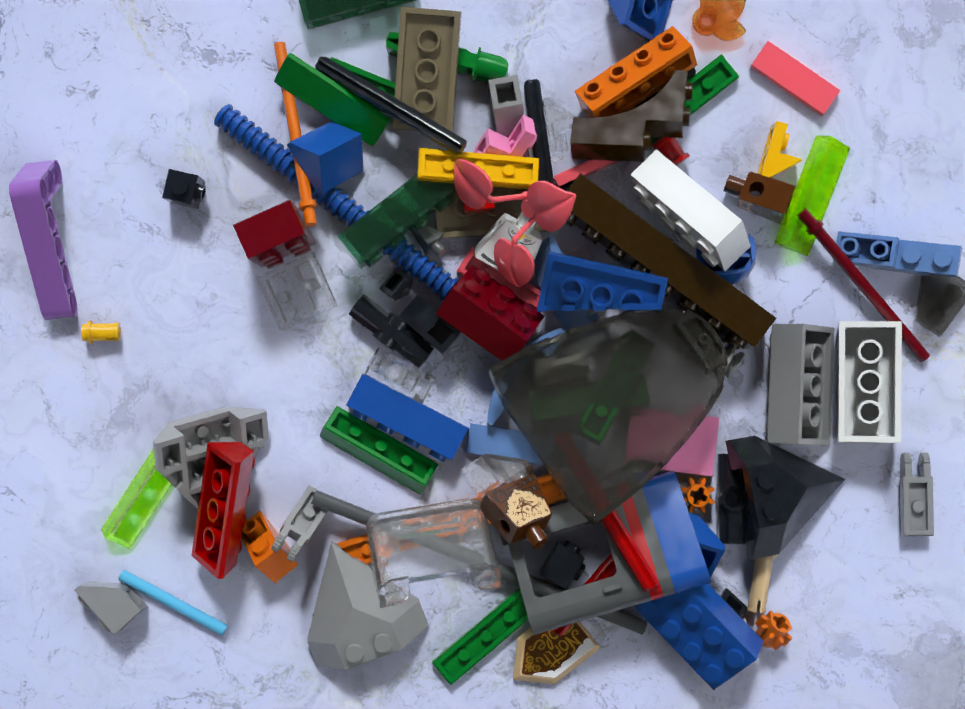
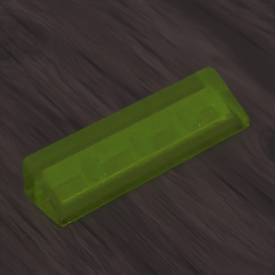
[775,135,850,256]
[101,448,172,549]

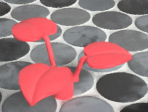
[454,159,576,287]

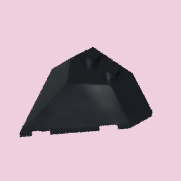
[725,436,845,560]

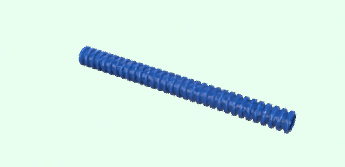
[214,104,459,300]

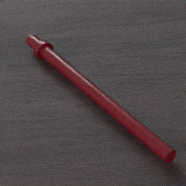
[797,208,930,362]

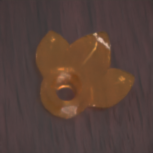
[692,0,746,41]

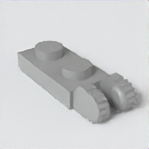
[900,453,934,536]
[271,485,328,562]

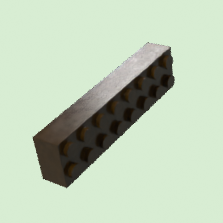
[565,173,776,350]

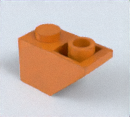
[241,511,298,583]

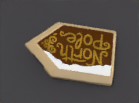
[513,622,601,685]

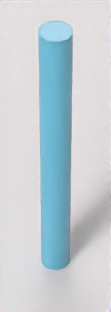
[118,570,228,636]

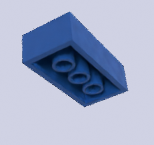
[633,584,764,690]

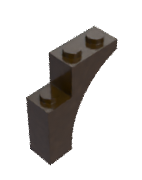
[570,70,693,162]

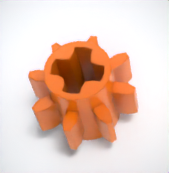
[680,477,715,513]
[755,611,792,650]

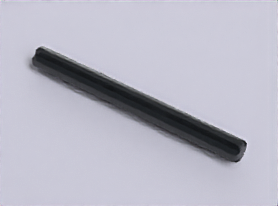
[315,56,467,155]

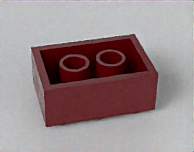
[233,200,316,269]
[436,265,545,366]

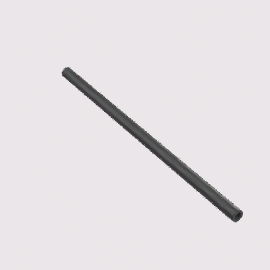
[311,490,647,635]

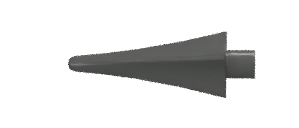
[389,198,447,257]

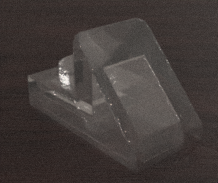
[543,98,576,162]

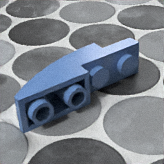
[833,231,963,277]

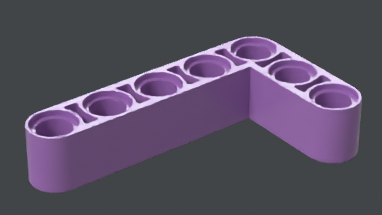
[9,160,77,320]

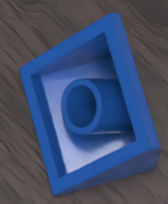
[287,121,363,196]

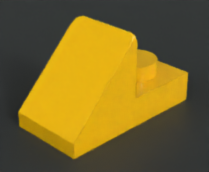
[757,121,802,178]

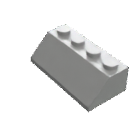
[766,324,835,445]

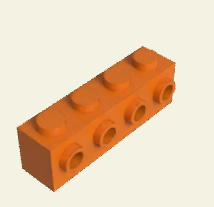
[575,26,698,118]

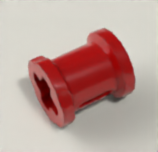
[652,137,690,166]

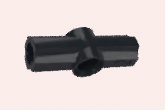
[349,294,434,368]
[715,454,748,544]

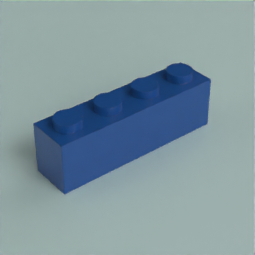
[346,373,469,462]

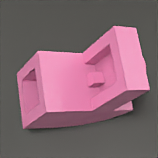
[473,115,537,157]

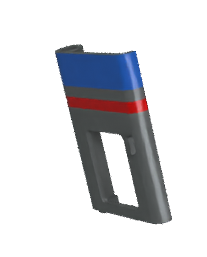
[500,470,711,635]

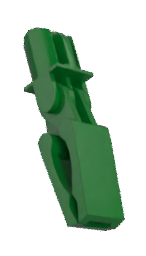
[386,32,509,83]

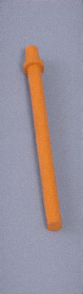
[274,42,317,227]

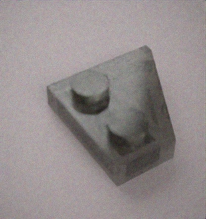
[914,274,965,337]

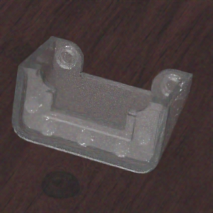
[366,498,502,608]

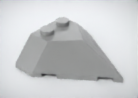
[153,407,269,509]
[307,541,429,670]

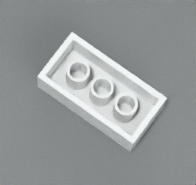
[630,150,751,271]
[838,321,902,443]

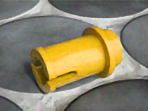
[81,321,121,344]

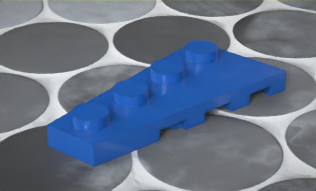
[537,252,669,312]

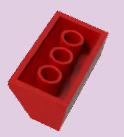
[191,442,255,579]

